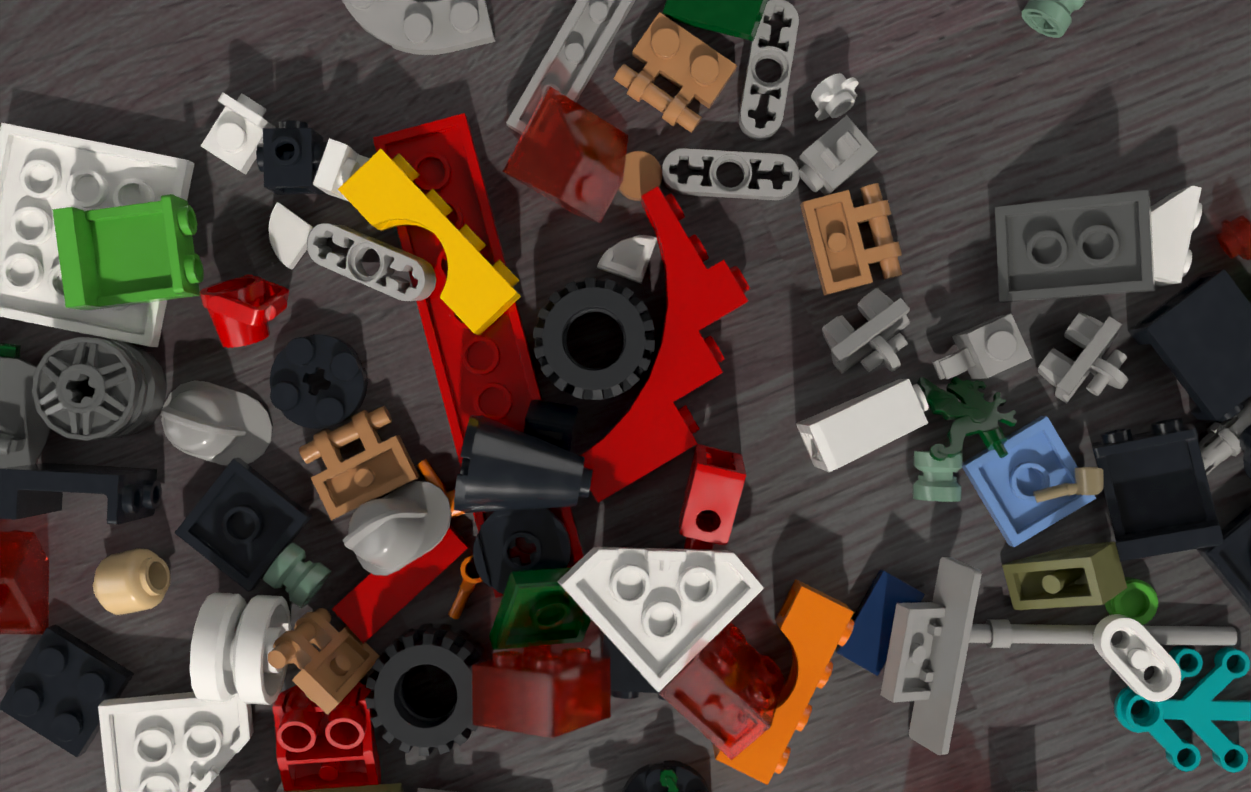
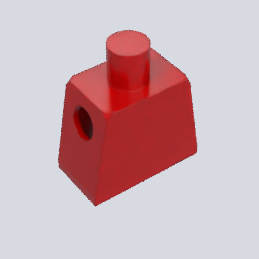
[679,444,746,550]

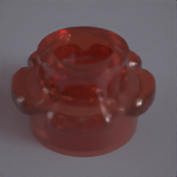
[1216,215,1251,260]

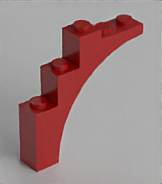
[580,186,750,502]

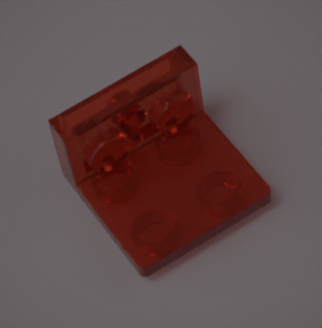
[659,623,784,760]

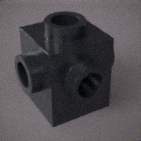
[256,120,328,195]

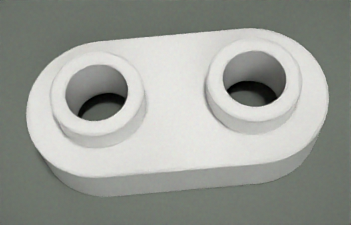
[1093,614,1181,702]

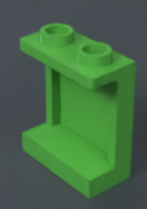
[52,194,204,311]

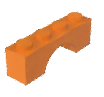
[713,579,854,785]

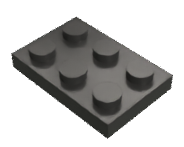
[995,190,1155,303]

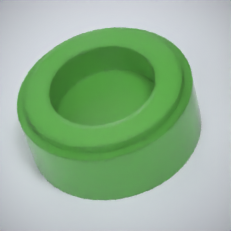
[1105,577,1158,625]

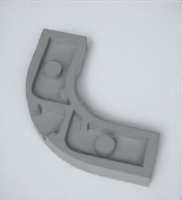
[342,0,495,55]

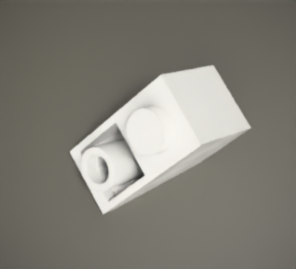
[1151,186,1202,287]

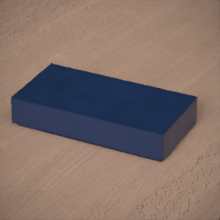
[835,569,925,676]

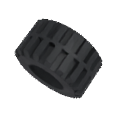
[533,278,655,400]
[365,623,494,756]

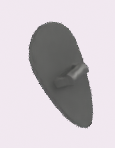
[0,357,52,468]

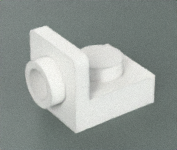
[201,92,276,174]
[313,138,370,202]

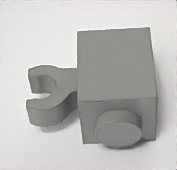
[796,115,878,196]
[932,314,1032,380]

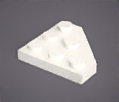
[557,547,764,692]
[98,692,254,792]

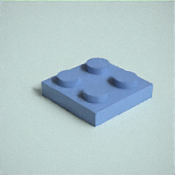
[962,416,1096,547]

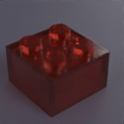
[472,645,611,738]

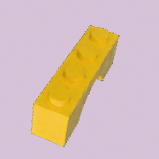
[338,149,521,336]

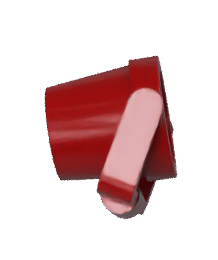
[199,274,289,348]

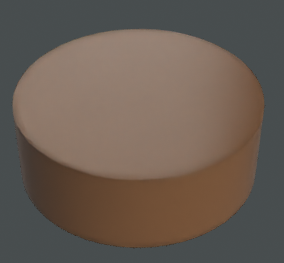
[615,151,662,201]

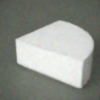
[269,202,314,269]
[597,235,657,284]

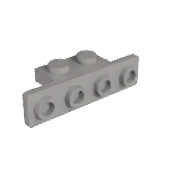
[880,557,982,755]

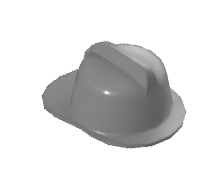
[160,380,273,466]
[343,481,452,576]

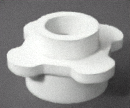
[811,73,858,121]

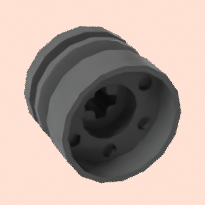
[32,337,167,441]

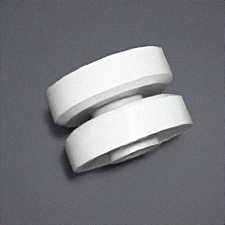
[190,593,291,705]

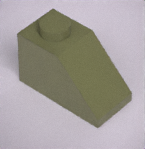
[1002,541,1127,610]

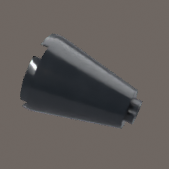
[454,415,593,513]

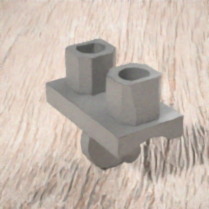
[822,288,910,374]
[1038,312,1128,404]

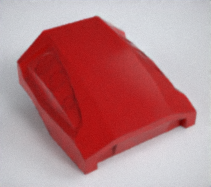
[272,682,381,791]

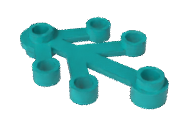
[1114,645,1251,773]

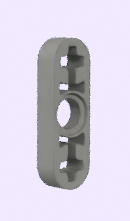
[739,0,799,141]
[662,148,800,200]
[307,223,436,301]

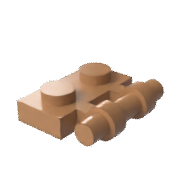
[614,12,737,133]
[800,183,902,296]
[299,406,420,520]
[268,608,379,715]

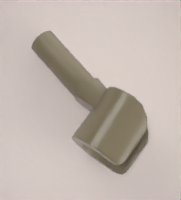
[1033,467,1104,503]

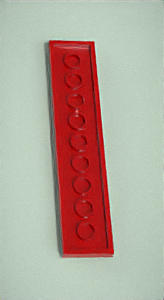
[373,113,584,598]

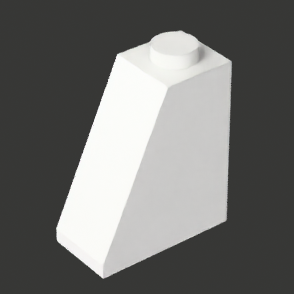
[796,379,929,472]

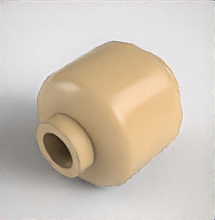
[93,549,171,615]

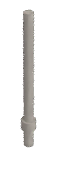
[969,619,1237,648]

